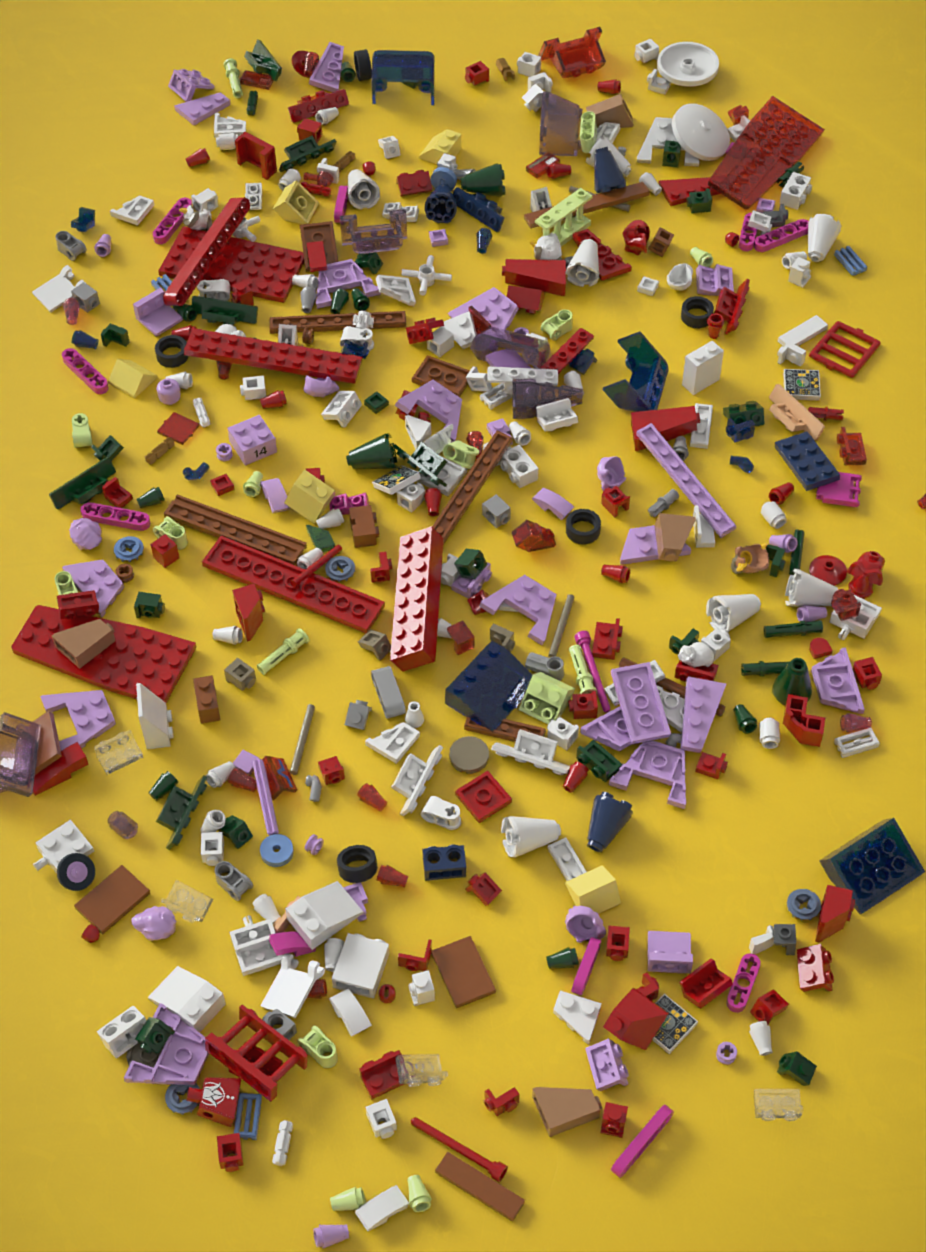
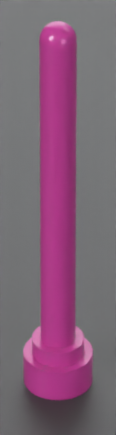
[574,631,610,713]

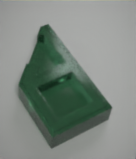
[306,525,335,552]

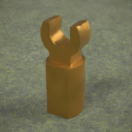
[496,58,515,81]

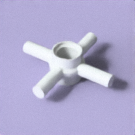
[232,216,260,242]
[401,255,452,295]

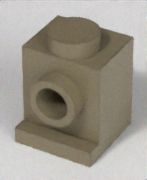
[224,658,256,691]

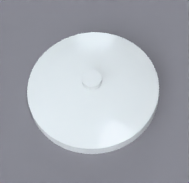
[657,42,719,86]
[672,104,730,161]

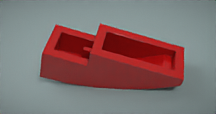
[26,742,89,796]

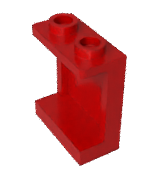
[235,132,277,180]

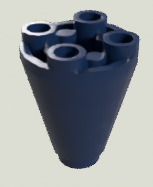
[594,147,626,194]
[425,184,457,223]
[587,792,633,852]

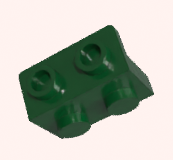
[723,401,765,431]
[576,740,623,783]

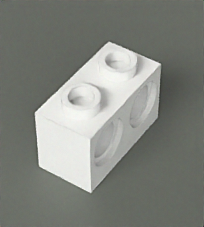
[779,172,812,210]
[500,445,538,488]
[97,1006,147,1059]

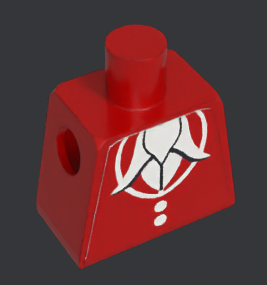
[186,1078,241,1127]

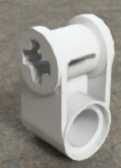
[197,279,230,301]
[340,327,374,351]
[421,796,461,830]

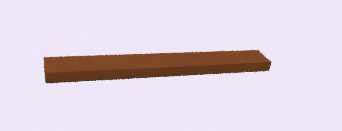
[524,182,650,229]
[270,311,406,334]
[432,430,513,545]

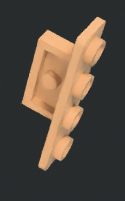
[769,384,825,440]

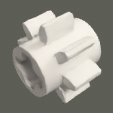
[353,311,374,328]

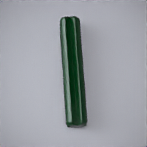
[789,529,805,575]

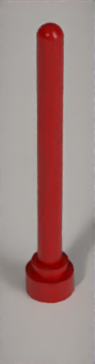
[411,1117,508,1182]

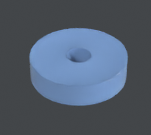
[430,167,457,191]
[260,834,294,867]

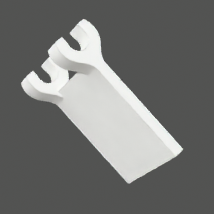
[32,265,85,313]
[261,953,325,1018]

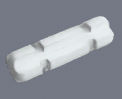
[193,398,210,427]
[272,1120,293,1166]

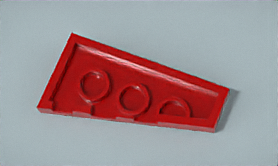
[658,176,731,206]
[573,229,632,281]

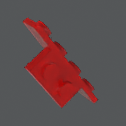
[288,89,349,123]
[714,279,750,335]
[541,328,594,374]

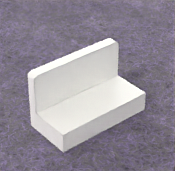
[693,505,715,548]

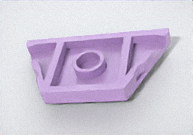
[620,525,691,565]
[62,560,124,617]
[811,647,865,714]
[580,707,632,751]

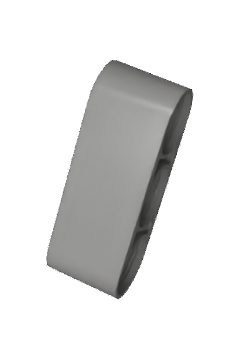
[371,666,406,719]

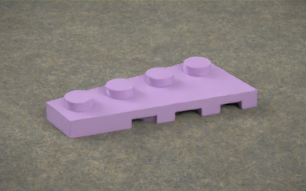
[309,42,344,92]
[681,677,726,753]

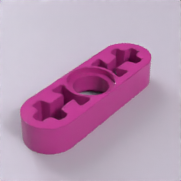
[334,185,348,223]
[739,213,757,251]
[571,937,602,996]
[726,953,760,1013]

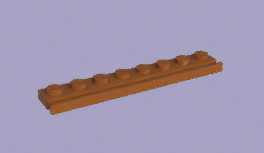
[164,494,307,565]

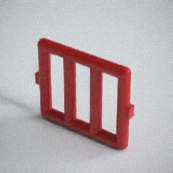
[809,321,881,378]

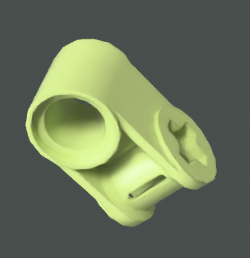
[540,309,573,341]
[72,413,92,448]
[443,440,479,469]
[153,517,188,550]
[54,571,78,595]
[297,1025,338,1068]

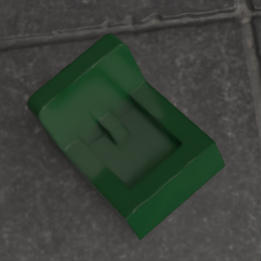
[354,251,383,274]
[101,323,130,347]
[91,435,124,461]
[766,544,786,577]
[669,628,700,654]
[218,815,253,849]
[777,1051,817,1086]

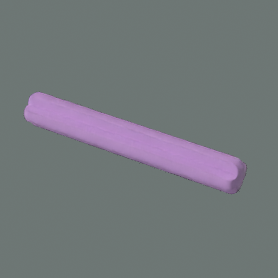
[252,759,279,836]

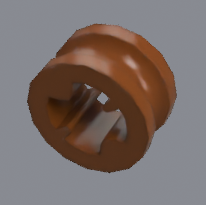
[302,328,314,344]
[116,564,134,583]

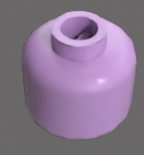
[157,378,181,405]

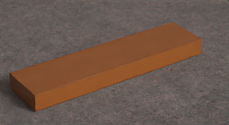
[464,711,546,742]
[435,1152,525,1222]

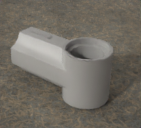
[525,652,564,681]

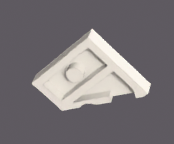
[214,113,246,138]
[596,122,620,143]
[110,196,154,225]
[376,275,416,307]
[442,311,479,349]
[365,722,420,764]

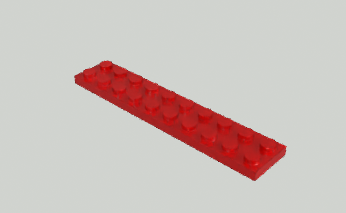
[184,328,362,384]
[202,536,385,633]

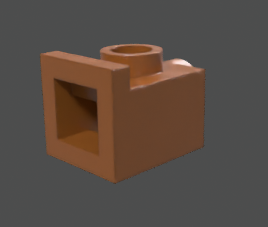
[648,227,674,257]

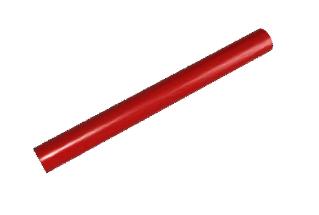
[290,545,342,587]

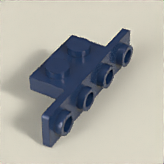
[453,187,505,232]

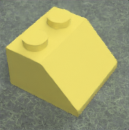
[419,129,462,164]
[273,180,319,224]
[284,469,336,524]

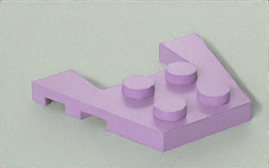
[316,259,381,309]
[448,287,519,352]
[394,380,462,443]
[479,575,556,645]
[40,690,116,751]
[609,740,686,809]
[124,1003,209,1085]

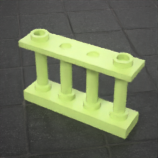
[535,188,593,247]

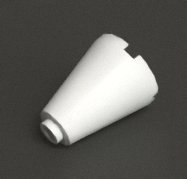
[586,136,632,177]
[348,169,380,209]
[808,214,842,262]
[566,239,599,287]
[785,569,841,607]
[706,594,761,632]
[501,816,561,857]

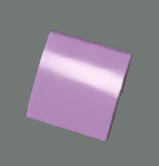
[696,264,734,296]
[485,349,531,368]

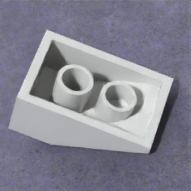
[136,683,174,749]
[285,881,363,950]
[148,966,226,1033]

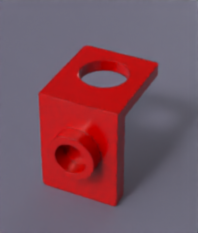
[398,939,432,971]

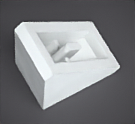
[530,187,552,212]
[278,324,298,346]
[405,415,431,450]

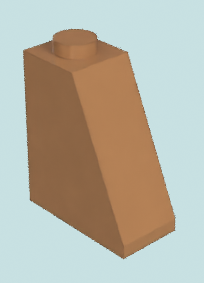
[586,94,634,128]
[655,513,696,561]
[52,619,115,669]
[532,1087,602,1137]

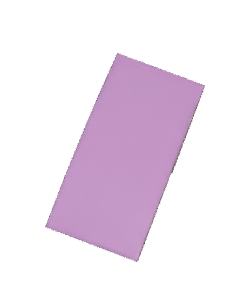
[260,478,290,514]
[532,488,574,520]

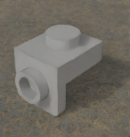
[344,700,372,730]

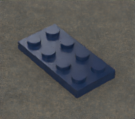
[775,431,840,491]

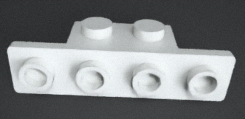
[487,366,558,396]
[491,729,570,775]
[391,745,443,816]

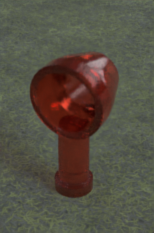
[303,171,334,188]

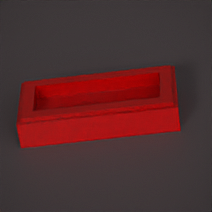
[306,241,327,272]

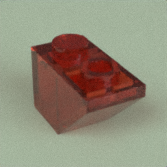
[512,520,556,552]

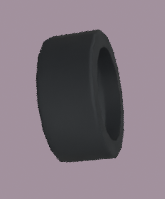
[354,49,372,81]
[681,296,714,328]
[155,335,188,368]
[566,509,601,544]
[337,845,378,883]

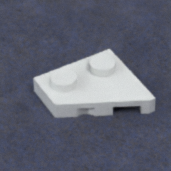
[553,991,602,1044]

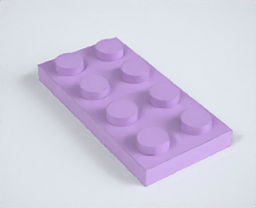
[611,662,671,744]

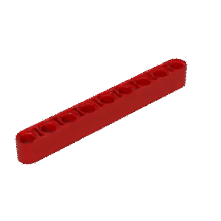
[163,197,250,306]

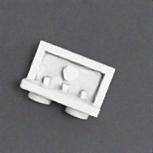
[536,398,578,431]

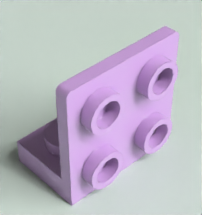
[168,69,215,102]
[133,288,183,336]
[648,931,693,973]

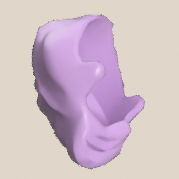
[304,376,339,397]
[597,456,626,491]
[69,518,102,550]
[132,906,177,941]
[564,906,607,943]

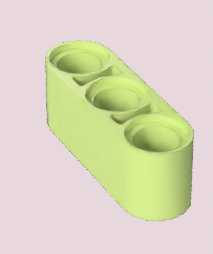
[580,111,597,153]

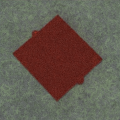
[157,412,200,445]

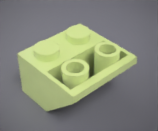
[519,672,575,724]

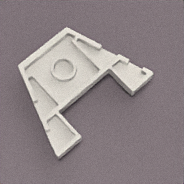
[637,117,699,167]

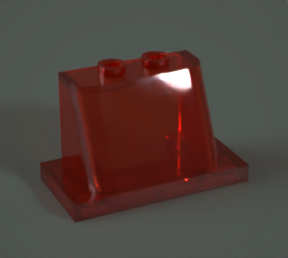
[538,27,606,78]

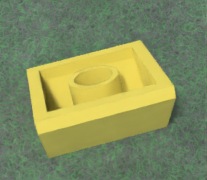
[108,359,158,399]
[565,866,621,914]

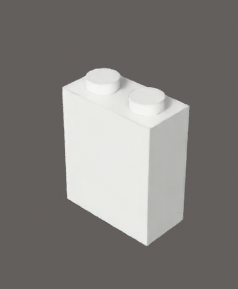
[682,341,724,395]
[332,933,390,999]

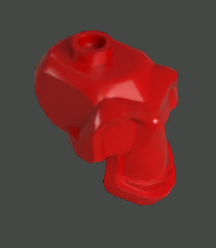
[622,220,650,255]
[847,551,885,599]

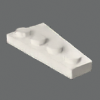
[657,686,685,733]

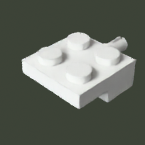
[830,592,882,640]
[33,820,94,873]
[230,916,283,976]

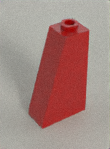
[502,259,566,296]
[631,406,700,451]

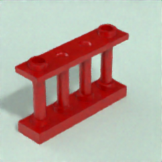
[205,1004,308,1102]

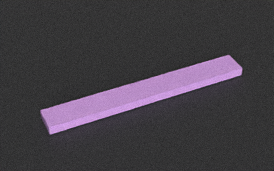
[636,423,736,538]

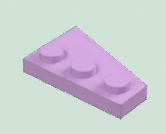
[174,92,231,125]

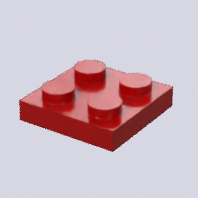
[455,771,512,823]

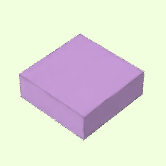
[756,198,775,214]
[429,229,448,247]
[233,750,260,776]

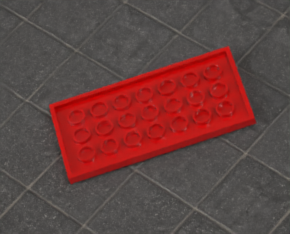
[158,226,305,303]

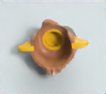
[731,543,770,574]

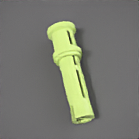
[223,58,243,99]
[257,628,310,675]
[569,645,597,695]

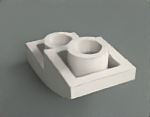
[245,183,262,210]
[382,202,419,222]
[329,989,372,1036]
[355,1185,409,1231]

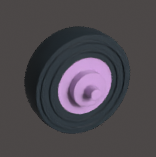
[57,853,95,891]

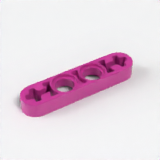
[153,197,193,244]
[754,219,809,252]
[62,348,109,394]
[81,503,151,531]
[611,1104,674,1178]

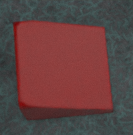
[467,590,489,615]

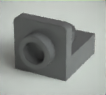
[763,204,788,227]
[774,924,796,955]

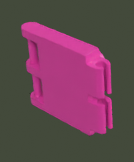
[816,472,862,507]

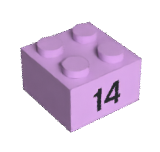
[227,415,277,465]

